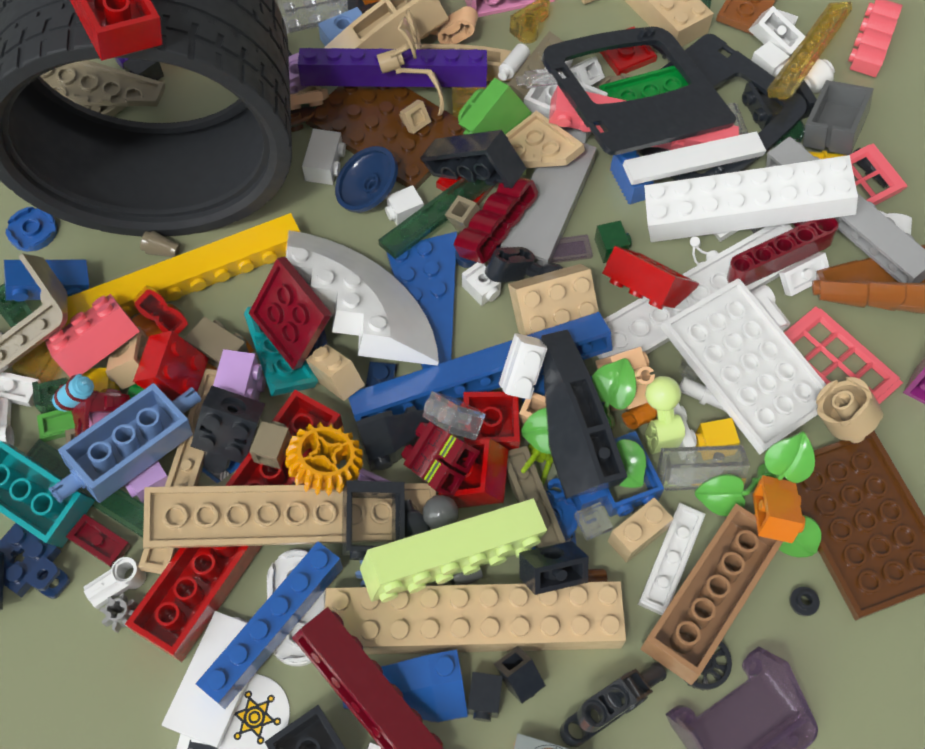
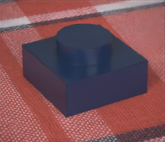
[366,362,396,388]

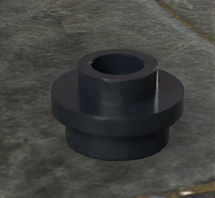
[789,587,820,617]

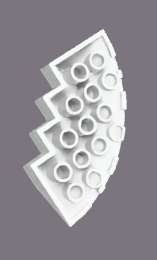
[286,230,439,366]

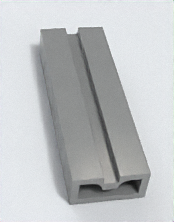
[501,143,597,266]

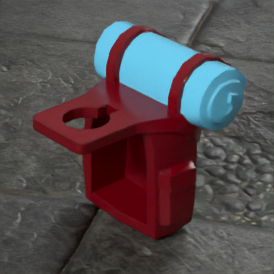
[52,374,130,437]

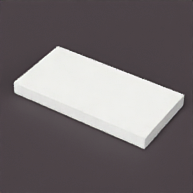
[161,611,248,749]

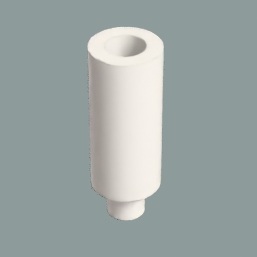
[498,43,530,81]

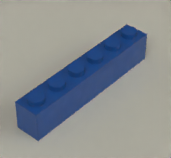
[195,541,343,709]

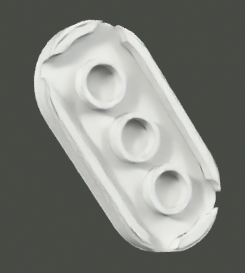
[267,549,326,666]

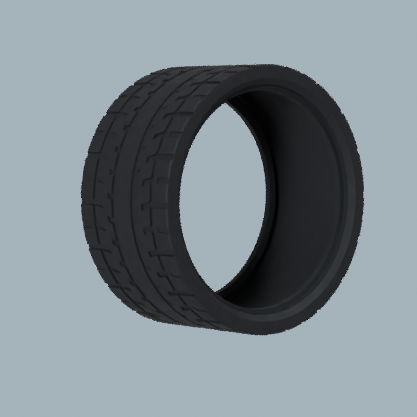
[0,0,292,237]

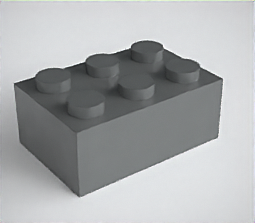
[803,80,874,155]

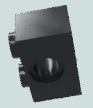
[519,541,589,595]

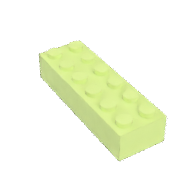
[360,498,547,603]

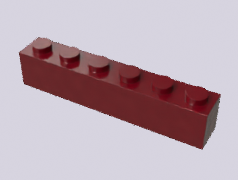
[292,607,444,749]

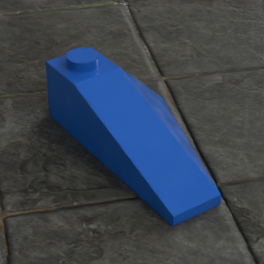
[343,649,468,723]

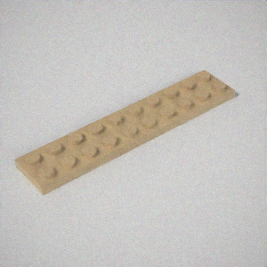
[143,483,436,549]

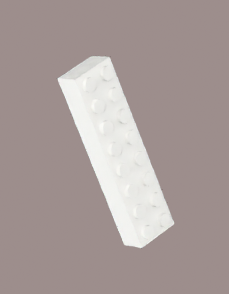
[644,155,858,242]

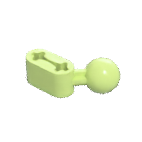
[645,376,685,454]

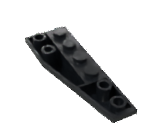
[541,329,628,499]

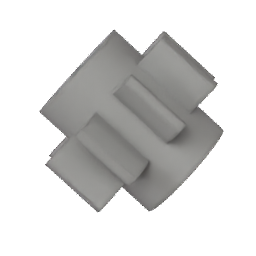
[100,593,138,633]

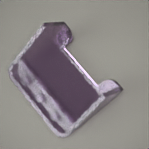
[665,646,818,749]

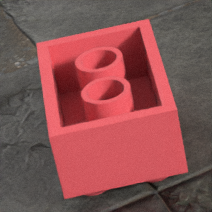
[45,294,140,378]

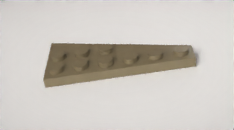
[41,60,165,107]

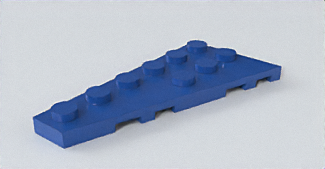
[386,231,457,369]

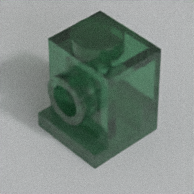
[0,283,32,328]
[32,377,68,414]

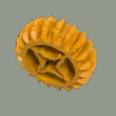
[285,422,363,497]

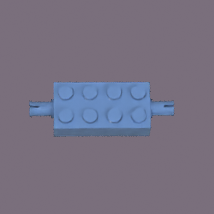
[48,383,202,503]

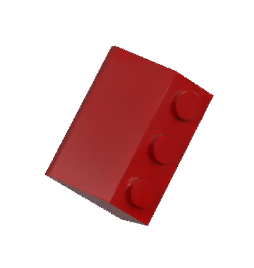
[602,246,699,310]

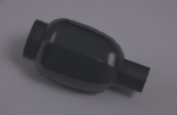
[405,499,431,538]

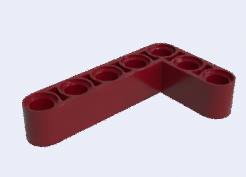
[727,218,838,286]

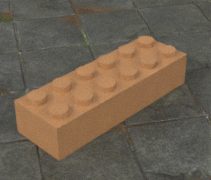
[640,504,783,685]

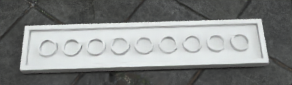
[597,224,814,359]

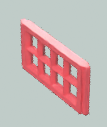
[850,143,908,205]
[784,306,903,405]

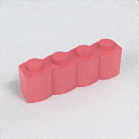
[848,0,903,78]

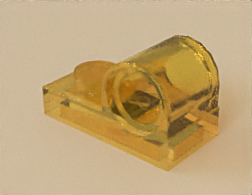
[510,0,550,44]

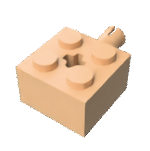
[595,347,655,411]

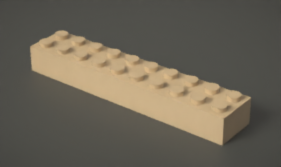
[325,581,626,654]

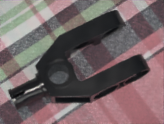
[560,662,667,747]

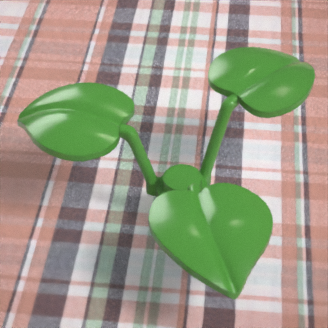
[521,358,646,488]
[695,431,821,557]

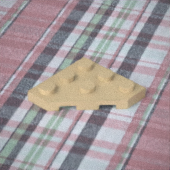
[505,110,585,168]

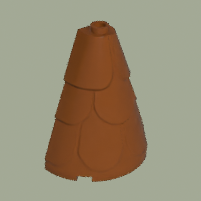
[812,245,925,314]

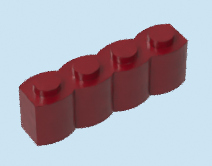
[453,177,539,264]

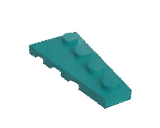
[244,306,318,396]

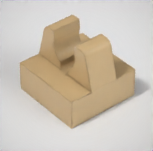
[399,100,431,134]

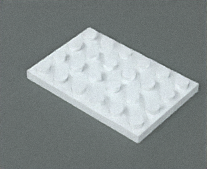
[660,279,826,455]

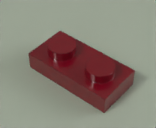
[66,514,131,568]

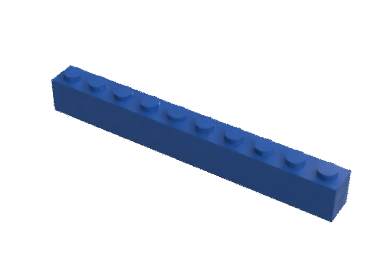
[349,312,613,421]

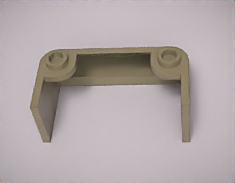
[0,253,68,374]

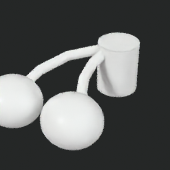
[690,237,719,266]

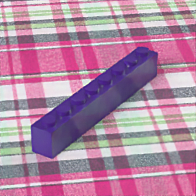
[298,48,487,87]

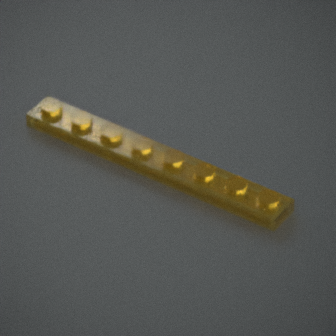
[767,2,852,99]

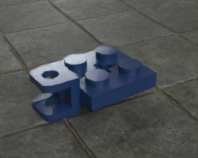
[0,523,70,599]

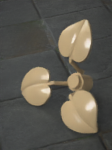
[377,10,444,116]

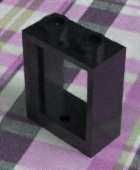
[342,480,405,560]

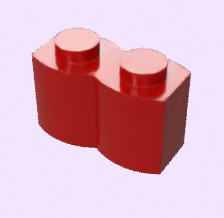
[134,286,188,335]

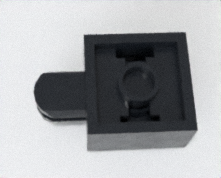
[190,386,265,473]

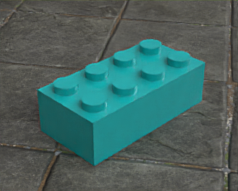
[0,440,95,548]

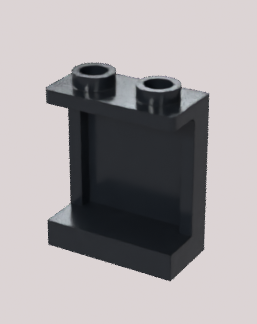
[742,68,817,130]

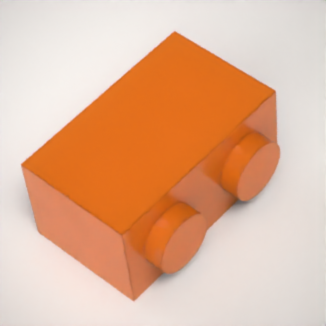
[753,475,805,543]

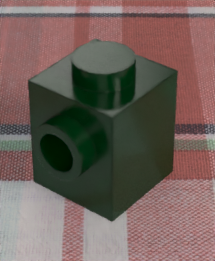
[594,220,632,263]

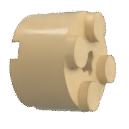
[816,377,883,443]

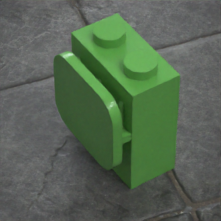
[458,78,532,135]

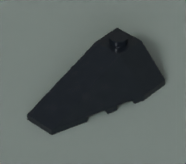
[356,397,463,471]

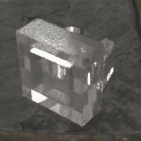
[574,502,613,541]

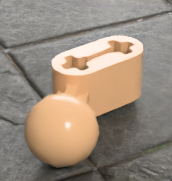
[422,6,478,44]

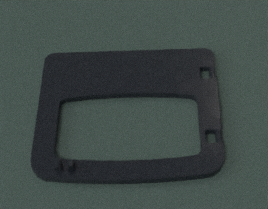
[542,26,736,155]
[637,34,807,181]

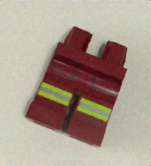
[401,421,480,498]

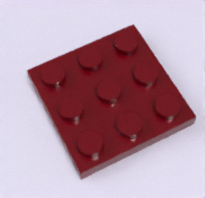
[249,256,332,370]

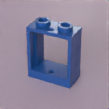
[604,431,664,517]

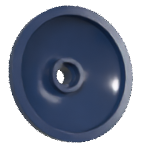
[335,146,398,213]

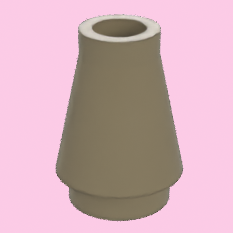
[140,231,180,257]

